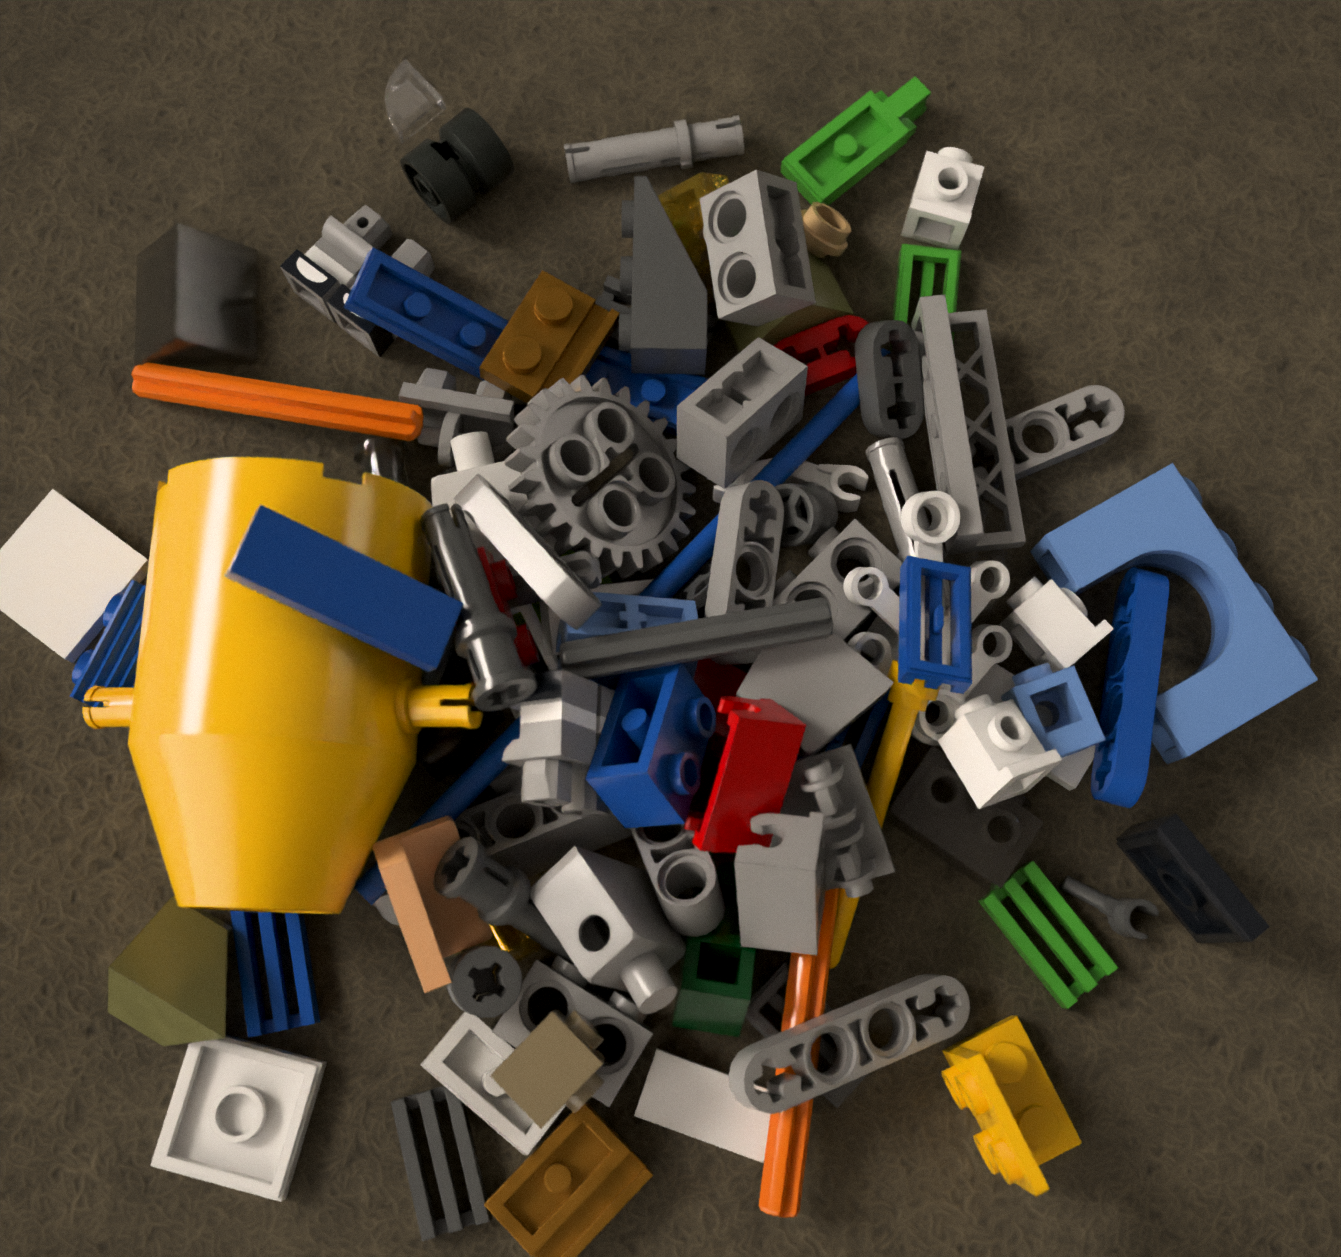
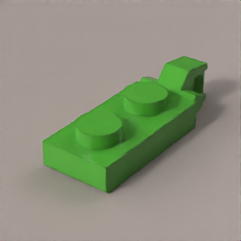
[780,76,931,205]

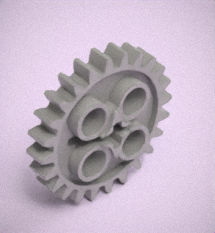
[504,375,696,579]

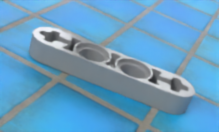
[728,974,970,1114]

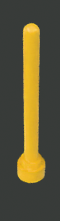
[830,659,941,969]

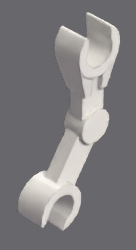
[707,458,869,513]

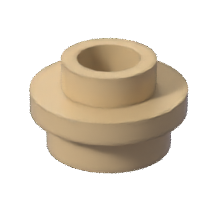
[801,202,851,258]

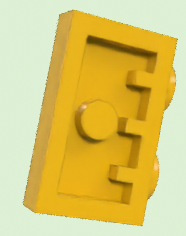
[941,1015,1082,1197]

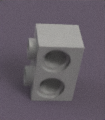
[700,170,816,327]
[677,337,808,489]
[772,519,903,643]
[492,955,653,1107]

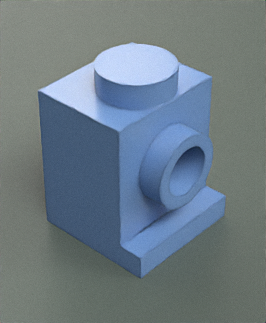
[1001,663,1106,758]

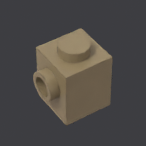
[490,1009,606,1129]

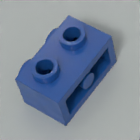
[586,663,716,828]

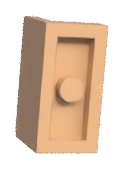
[372,816,493,993]

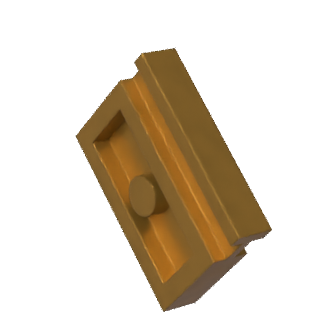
[479,270,619,403]
[484,1102,653,1257]

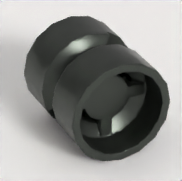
[400,107,515,224]

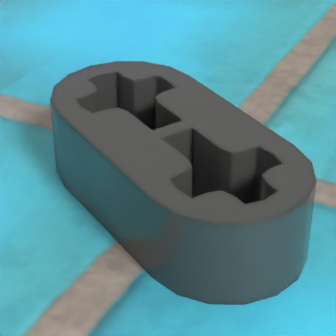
[855,320,924,439]

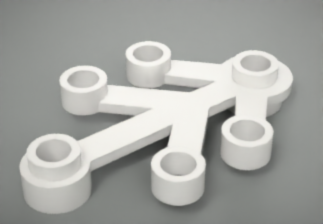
[843,491,1013,746]

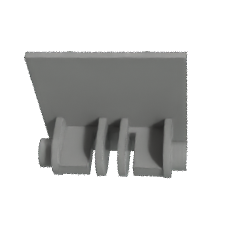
[769,744,895,898]

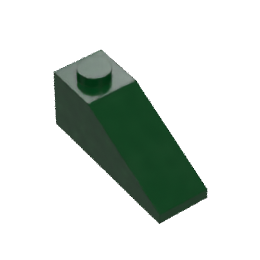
[672,852,756,1037]

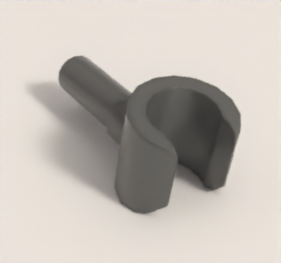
[1060,875,1159,939]

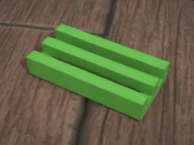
[890,244,961,353]
[978,861,1118,1009]

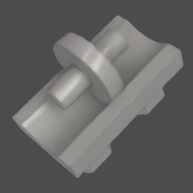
[398,368,515,468]

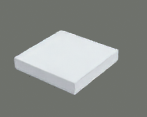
[0,489,149,663]
[150,1034,327,1202]

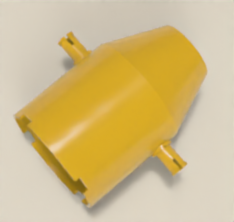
[83,457,483,914]

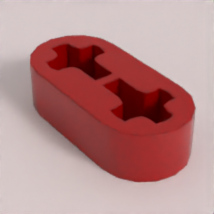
[774,315,869,396]

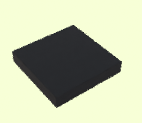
[1116,813,1270,943]

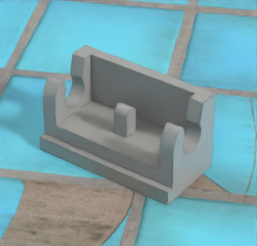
[735,811,825,955]

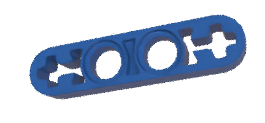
[1091,567,1169,808]

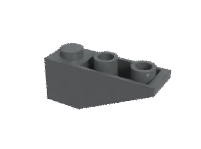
[619,176,707,375]

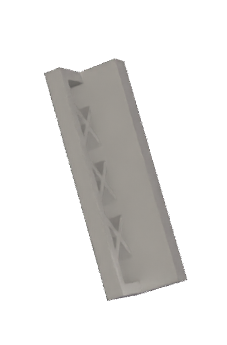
[911,294,1026,555]

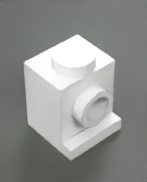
[901,147,984,250]
[999,577,1114,673]
[938,694,1062,809]

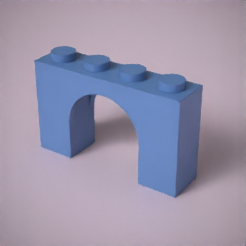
[1030,463,1318,764]

